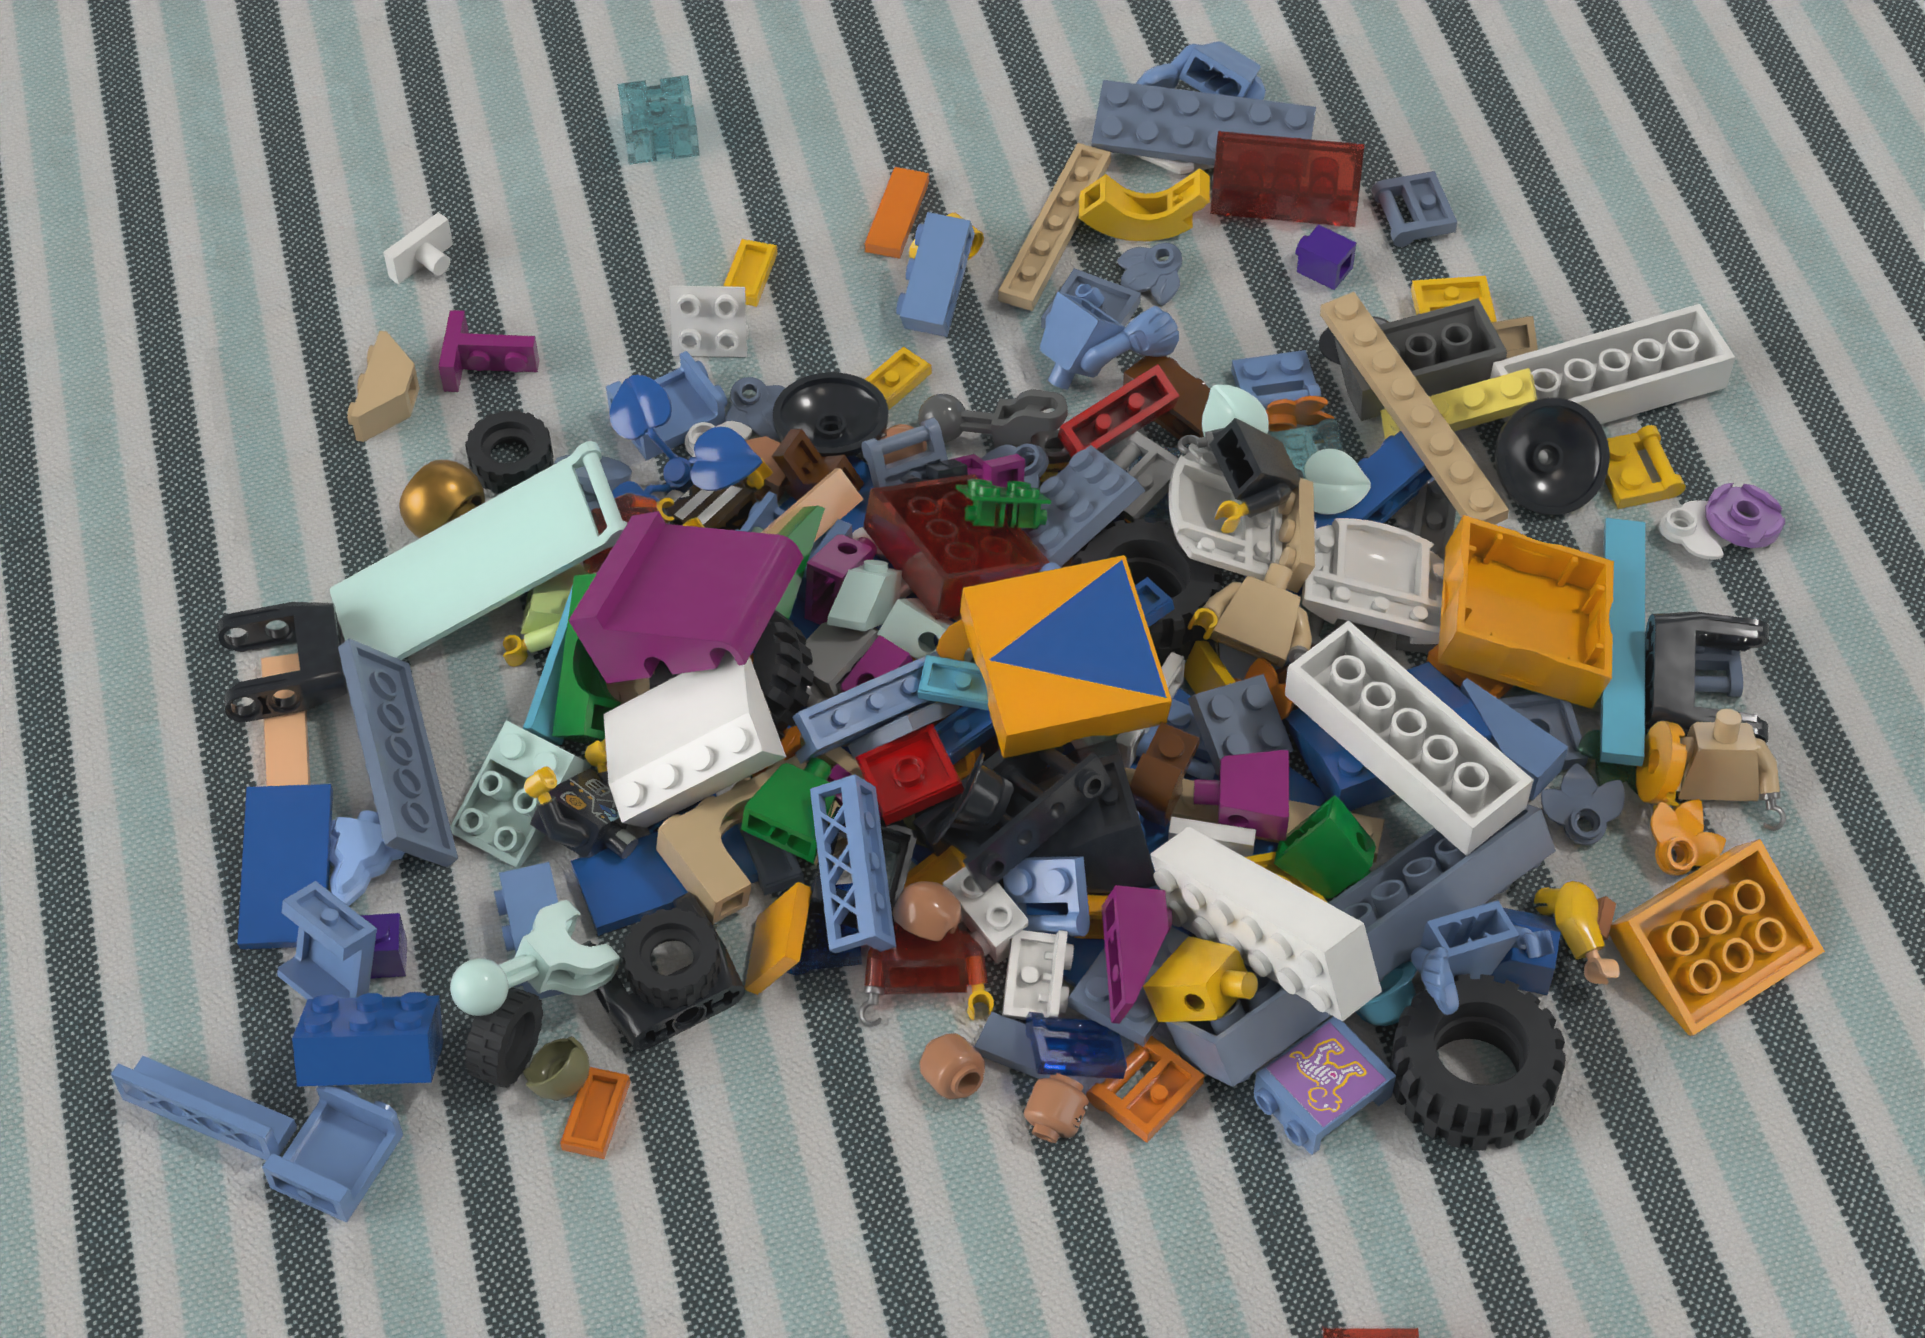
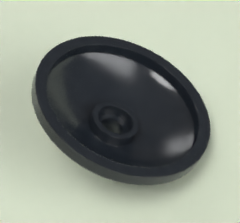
[773,372,889,457]
[1495,398,1610,515]

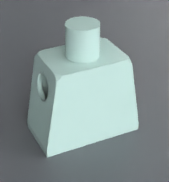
[877,598,975,663]

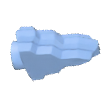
[329,810,405,906]

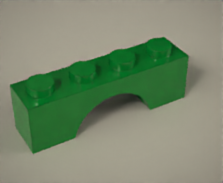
[552,573,621,744]

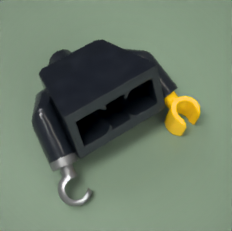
[1178,418,1304,533]

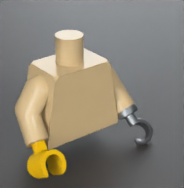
[1187,563,1312,671]
[1653,709,1786,831]

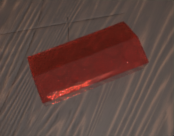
[1210,131,1365,227]

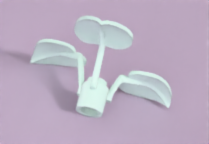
[1202,385,1371,515]

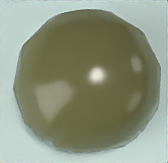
[523,1036,590,1101]

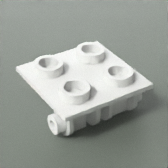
[669,285,749,357]

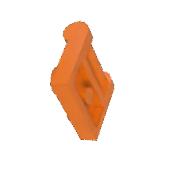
[1086,1036,1204,1143]

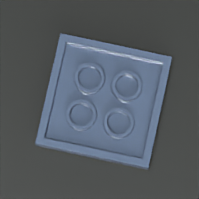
[1004,445,1145,567]

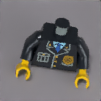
[524,739,638,859]

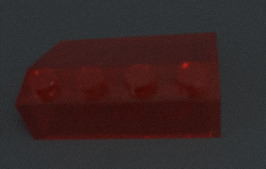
[863,474,1050,620]

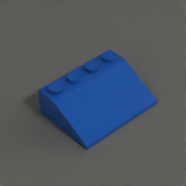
[1282,662,1492,811]

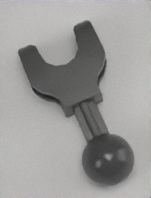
[918,389,1072,469]

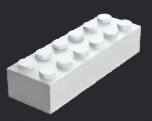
[1490,304,1735,424]
[1284,620,1533,856]
[1150,826,1382,1022]

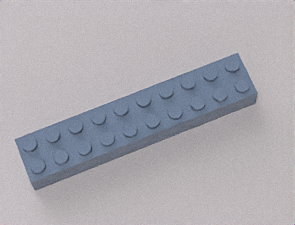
[1166,804,1556,1087]

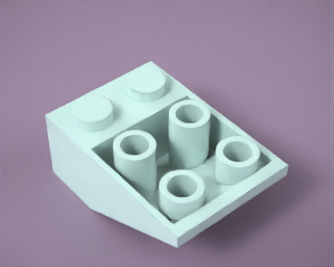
[450,720,592,869]

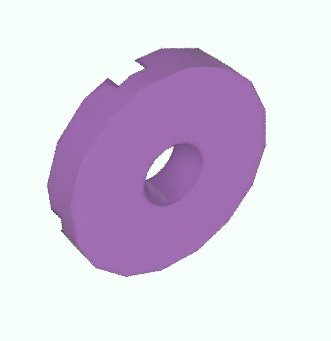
[1705,483,1785,548]

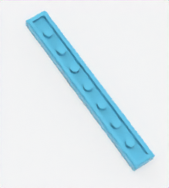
[1600,518,1645,766]

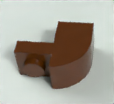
[772,428,864,501]
[1130,722,1200,828]

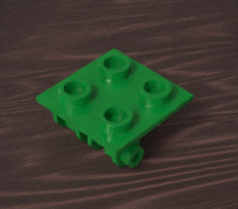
[956,479,1051,529]

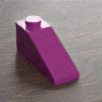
[1102,885,1172,1024]

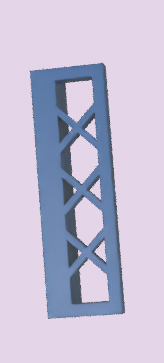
[793,651,939,764]
[810,774,896,953]
[111,1056,297,1161]

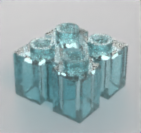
[617,75,700,165]

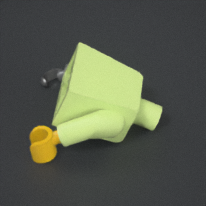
[503,563,594,667]

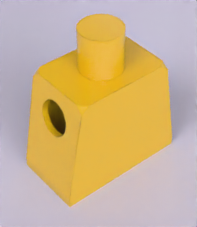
[1143,937,1258,1022]

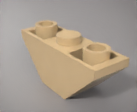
[347,331,420,442]

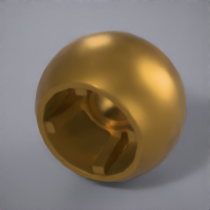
[399,459,485,538]

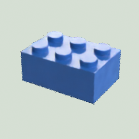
[292,992,443,1087]

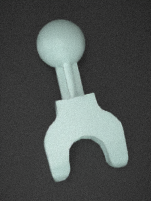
[450,900,621,1016]

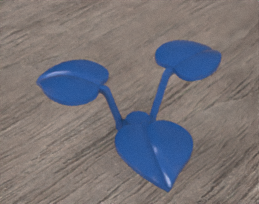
[602,375,762,549]

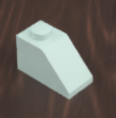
[827,560,902,631]

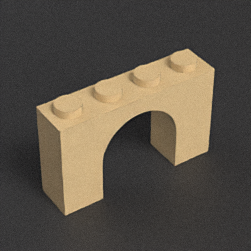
[656,755,848,925]

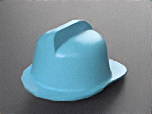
[1356,961,1417,1026]

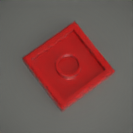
[855,723,964,826]

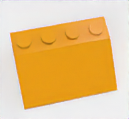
[1609,839,1825,1036]

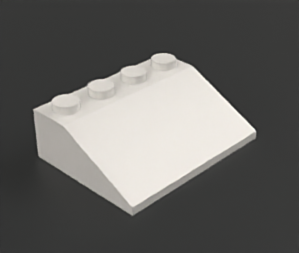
[604,650,786,828]

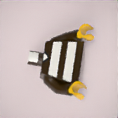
[665,457,773,530]

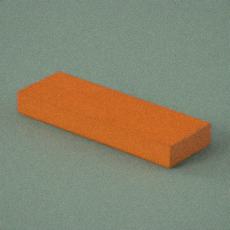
[865,167,929,259]

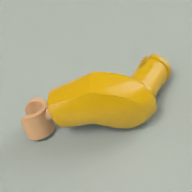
[1534,881,1620,984]

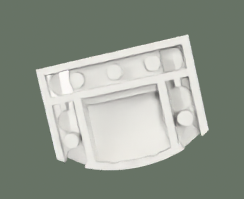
[1168,443,1282,581]
[1302,518,1444,644]

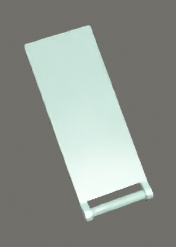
[330,441,627,660]

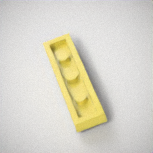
[1380,368,1537,439]

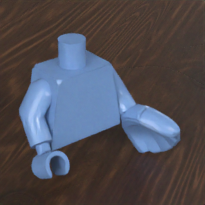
[1135,41,1265,100]
[1040,284,1179,390]
[1411,900,1555,1015]

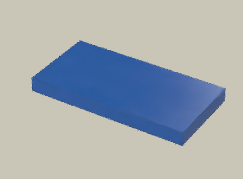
[237,784,333,949]
[571,824,758,935]

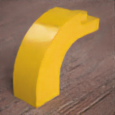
[1079,168,1210,241]

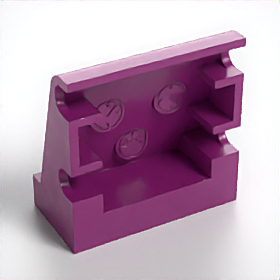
[568,511,804,683]

